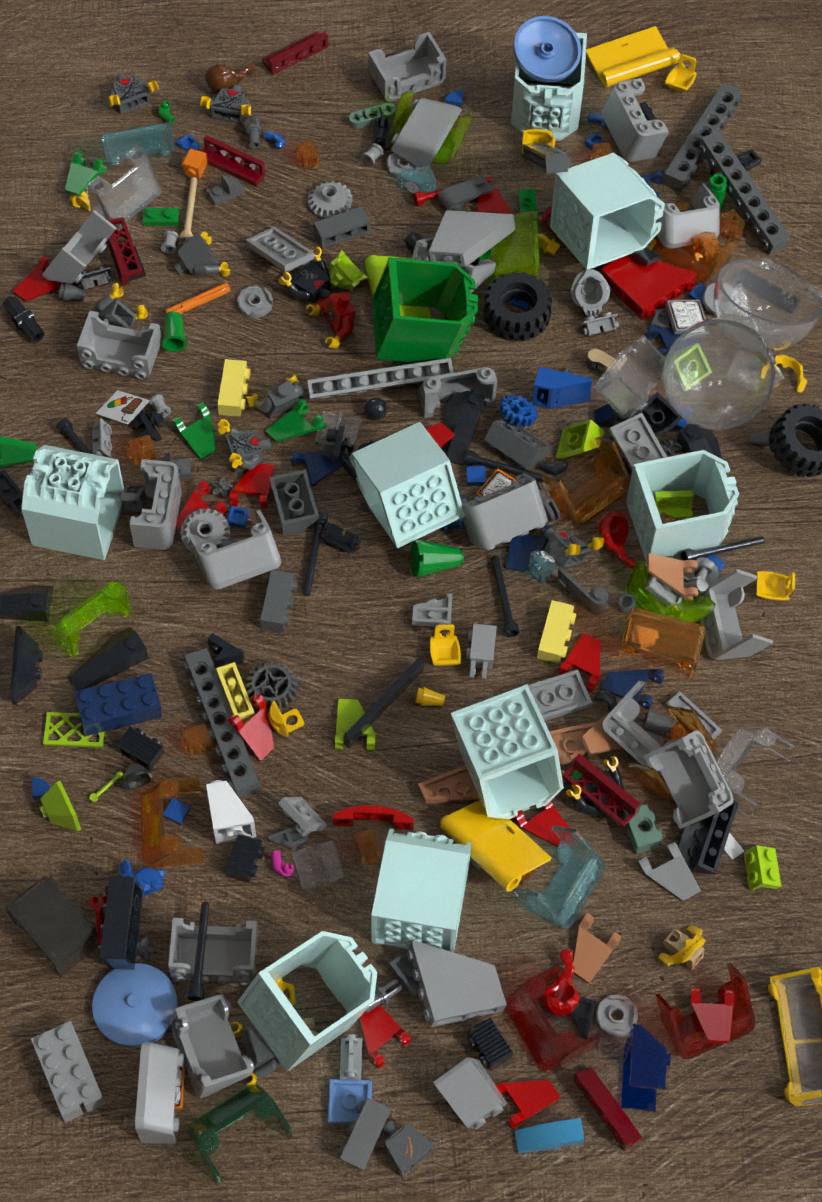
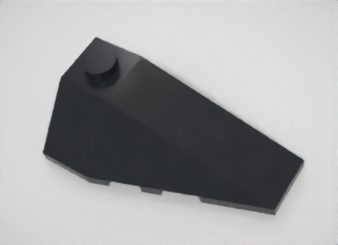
[444,391,485,466]
[606,392,683,455]
[0,585,54,622]
[70,627,148,691]

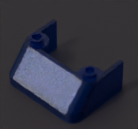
[621,1023,671,1112]

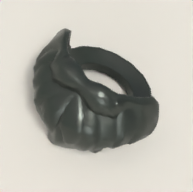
[120,764,153,790]

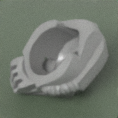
[570,269,610,317]

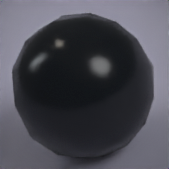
[364,397,387,420]

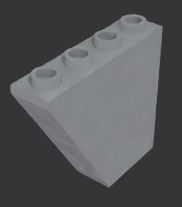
[429,210,516,267]
[407,941,507,1028]

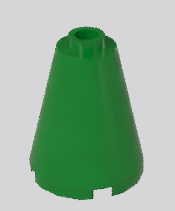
[410,540,464,578]

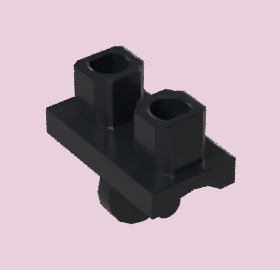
[132,409,164,443]
[322,426,354,464]

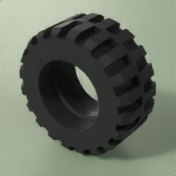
[484,272,552,341]
[769,403,822,477]

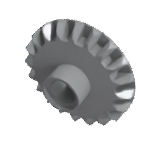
[308,181,352,218]
[181,508,230,553]

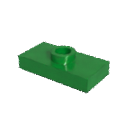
[517,189,538,221]

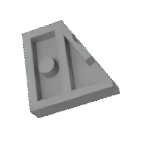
[412,594,453,627]

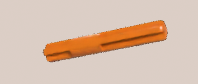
[165,282,230,315]

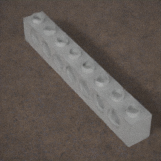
[306,358,453,401]

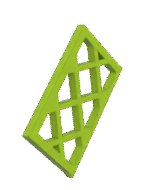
[43,712,105,748]

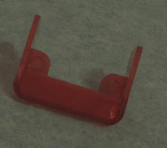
[655,962,756,1060]
[505,964,601,1072]

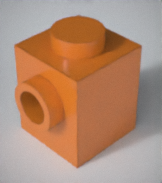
[181,148,207,179]

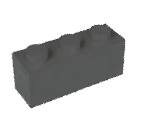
[314,206,370,249]
[260,570,297,632]
[338,1098,391,1171]

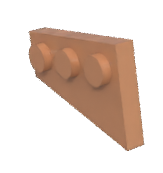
[549,721,598,768]

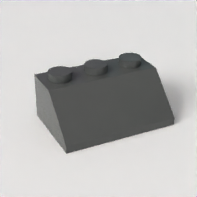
[484,419,552,470]
[269,469,319,536]

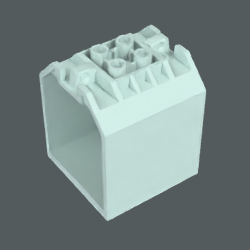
[511,32,587,141]
[550,153,665,270]
[349,422,465,548]
[22,445,124,560]
[626,450,739,564]
[451,685,563,819]
[371,829,472,952]
[237,931,377,1072]

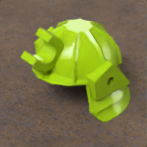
[329,250,368,291]

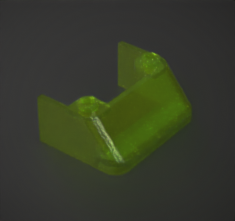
[389,91,472,164]

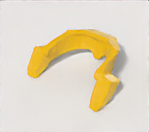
[763,354,807,393]
[658,925,705,967]

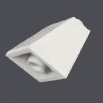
[206,780,256,844]

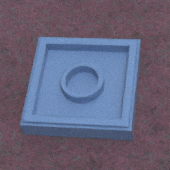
[328,1079,372,1125]

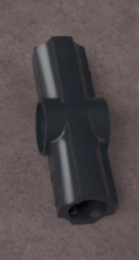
[3,296,45,343]

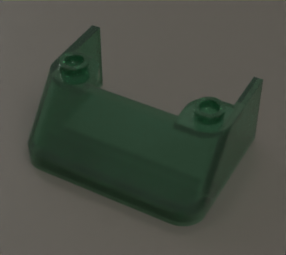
[188,1084,292,1184]

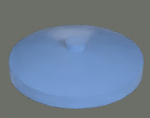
[513,16,581,82]
[92,963,178,1048]

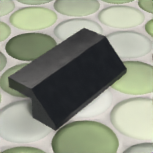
[672,800,739,875]

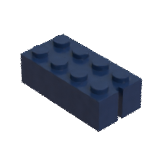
[74,673,162,736]

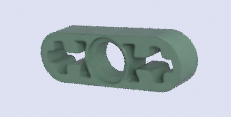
[349,103,396,129]

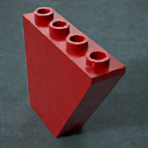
[601,255,697,320]

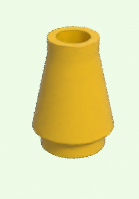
[415,687,445,707]

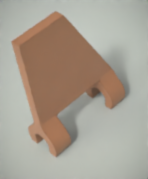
[647,553,698,601]
[581,712,626,755]
[573,913,622,983]

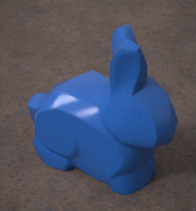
[118,860,166,897]

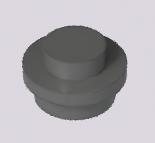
[618,594,637,613]

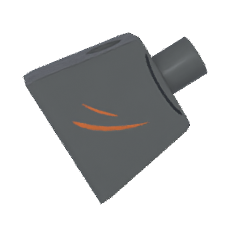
[383,1121,434,1177]

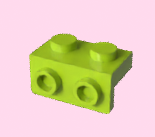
[654,490,693,520]
[744,845,781,890]

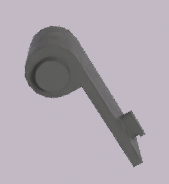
[438,175,493,211]
[557,567,609,615]
[633,709,674,769]

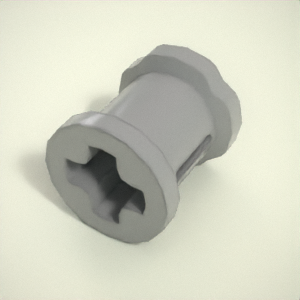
[361,143,384,166]
[161,231,179,254]
[148,394,171,418]

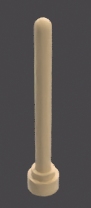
[179,177,197,245]

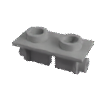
[580,312,619,336]
[92,418,112,458]
[340,1034,362,1080]

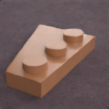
[418,765,480,804]

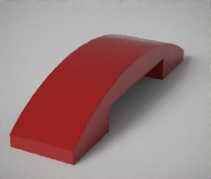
[333,805,414,830]

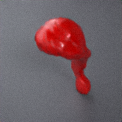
[598,512,638,569]
[540,949,580,1016]

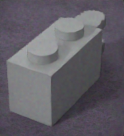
[466,624,497,679]

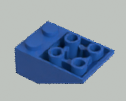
[532,367,593,409]

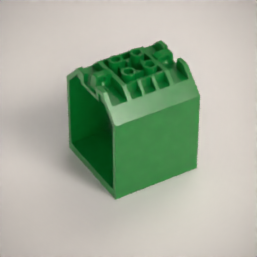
[372,257,478,363]

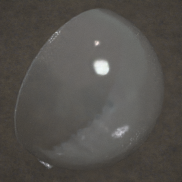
[713,258,822,352]
[663,318,784,430]

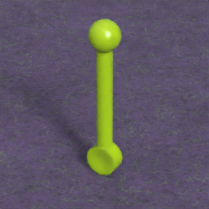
[90,771,124,802]

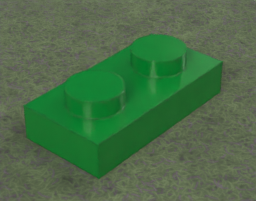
[143,208,179,226]

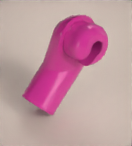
[271,850,294,876]

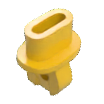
[69,191,94,211]
[532,234,560,256]

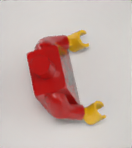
[306,292,356,349]

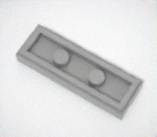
[665,691,722,745]

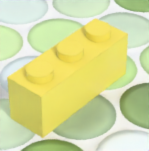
[218,359,250,417]
[537,600,576,664]
[216,662,255,724]

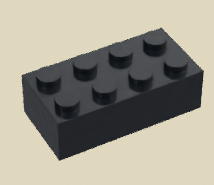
[98,876,144,970]

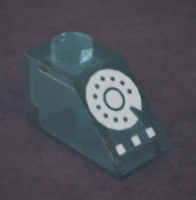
[397,165,437,193]
[528,550,559,584]

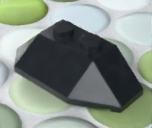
[10,626,43,705]

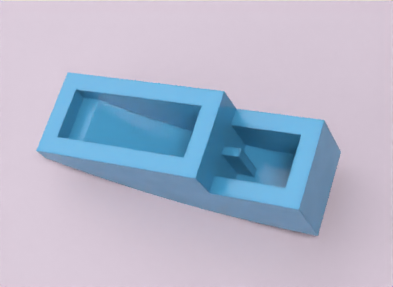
[515,1118,584,1153]

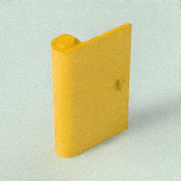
[586,26,680,88]
[440,800,552,892]

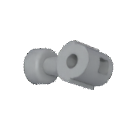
[687,559,715,593]

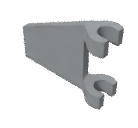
[639,842,701,901]

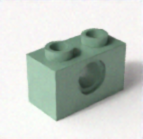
[622,804,662,854]

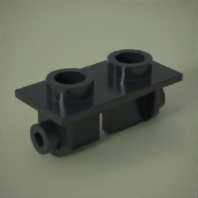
[372,115,392,150]
[77,266,113,290]
[320,523,361,553]

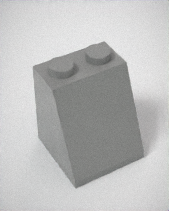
[433,1057,507,1129]

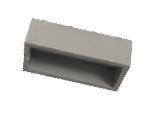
[31,1021,105,1123]

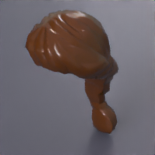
[205,63,255,92]

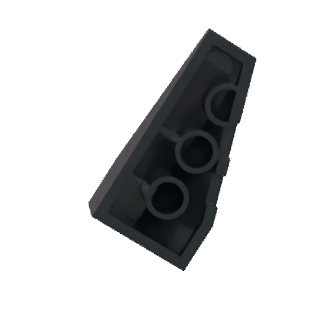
[677,423,722,459]

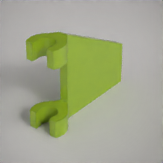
[335,699,376,751]

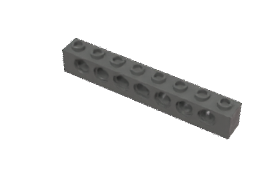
[663,82,742,192]
[698,131,791,255]
[523,142,571,174]
[183,648,260,798]

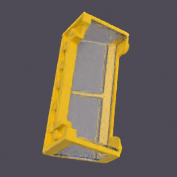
[768,967,822,1106]

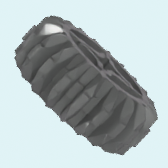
[245,661,298,712]

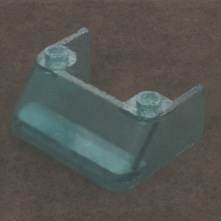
[100,122,175,166]
[513,825,605,929]

